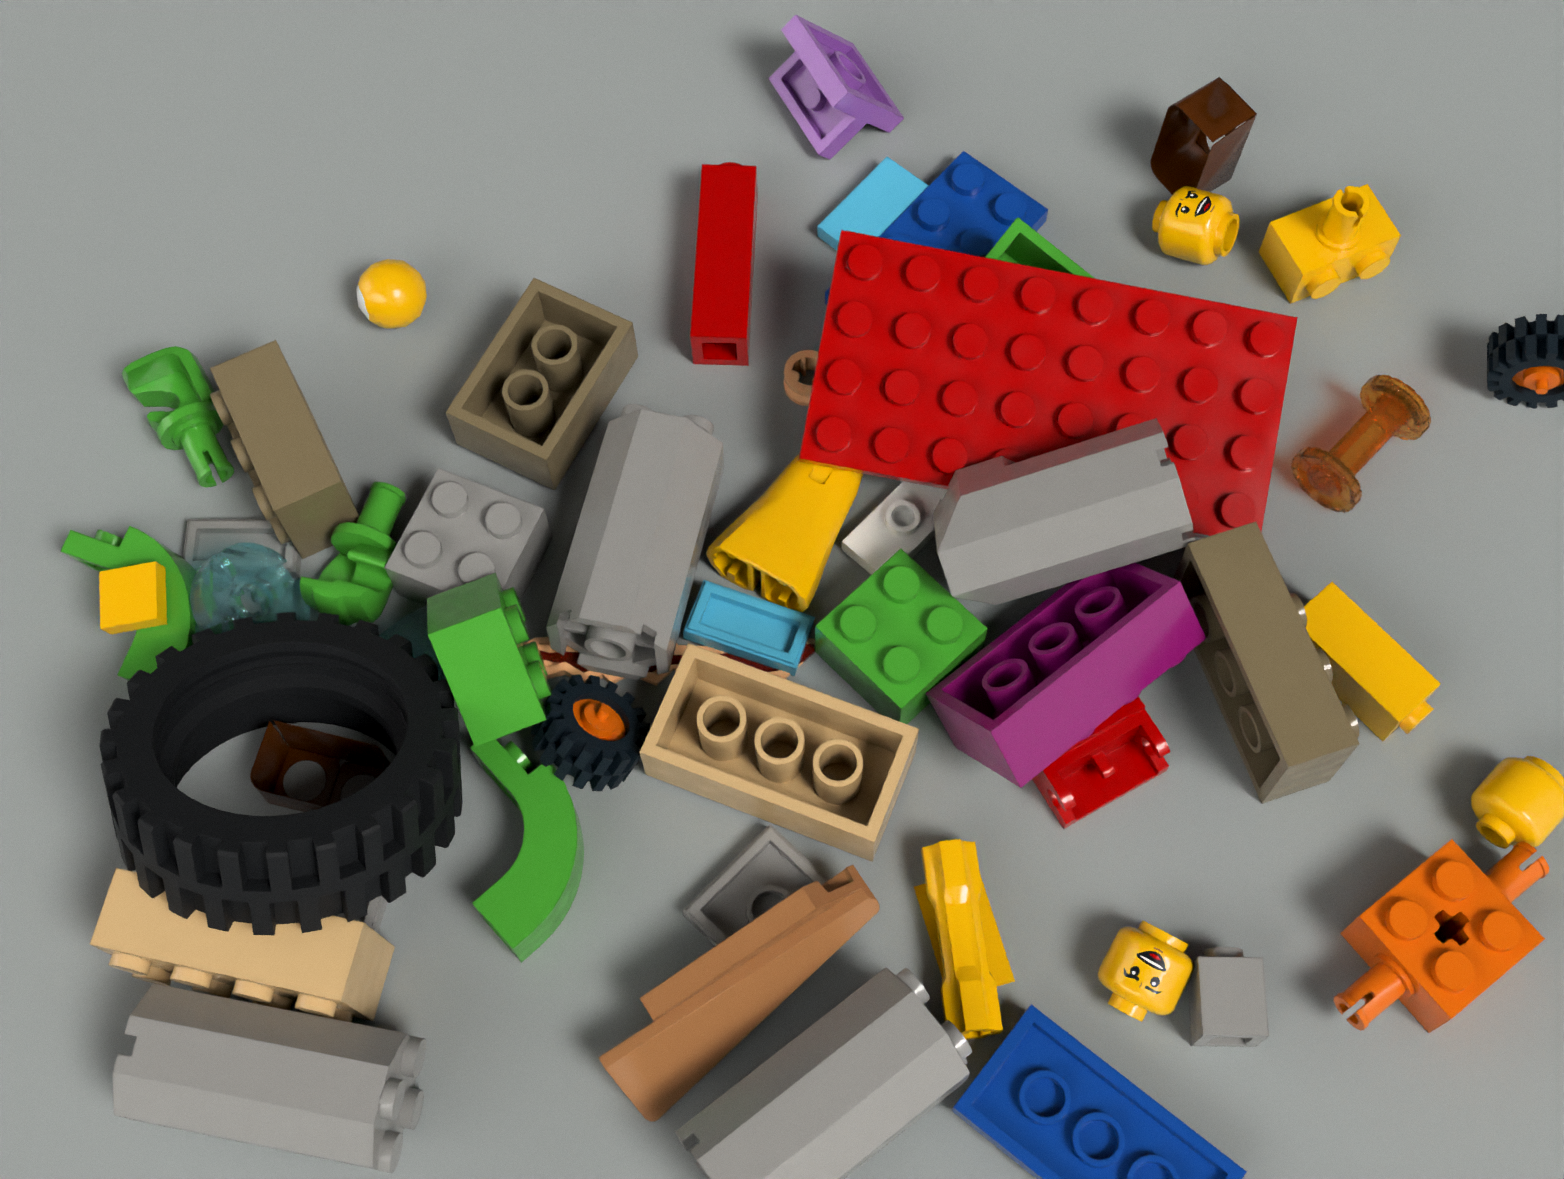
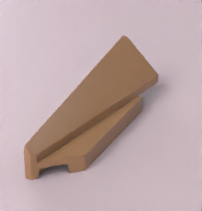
[599,865,880,1122]

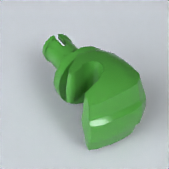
[122,346,234,488]
[300,482,406,626]

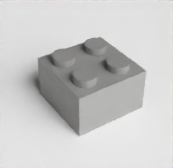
[384,468,553,606]

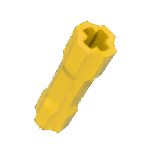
[921,839,1003,1040]

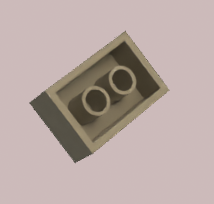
[445,278,638,490]
[210,340,359,559]

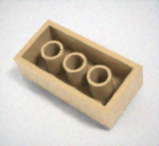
[640,643,919,862]
[90,868,395,1023]

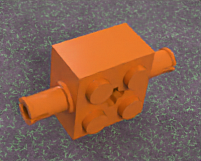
[1333,839,1550,1033]

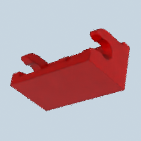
[1032,697,1170,829]

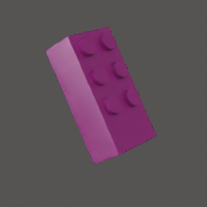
[926,563,1206,788]

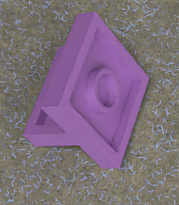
[768,14,904,160]

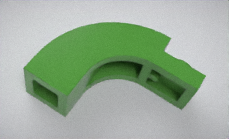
[61,526,217,681]
[470,739,584,963]

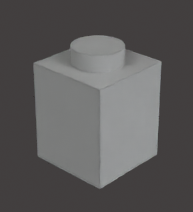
[1188,947,1269,1047]

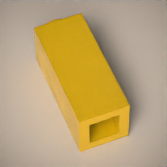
[1304,582,1441,741]

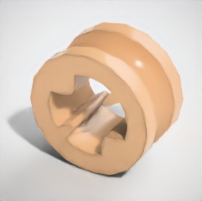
[783,350,818,406]

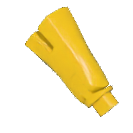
[706,454,863,612]

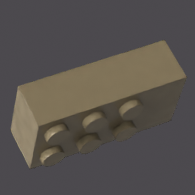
[1173,522,1360,804]

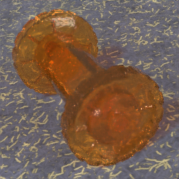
[1291,375,1431,513]

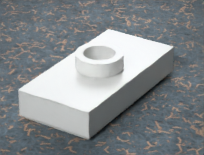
[841,481,948,575]

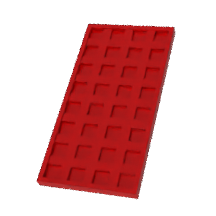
[798,230,1298,538]

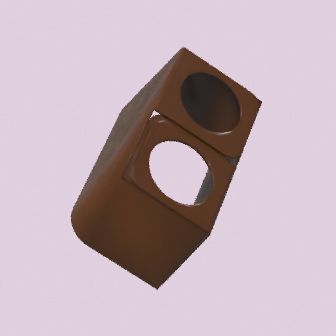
[1150,77,1257,195]
[250,721,390,812]

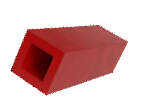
[690,162,758,366]

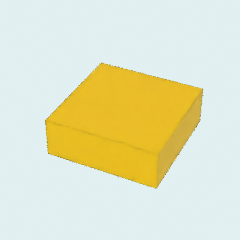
[99,561,167,634]

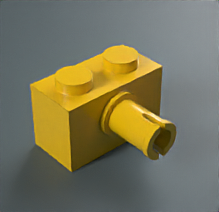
[1259,184,1401,304]

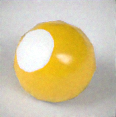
[356,259,427,329]

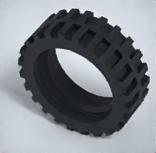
[99,612,463,935]

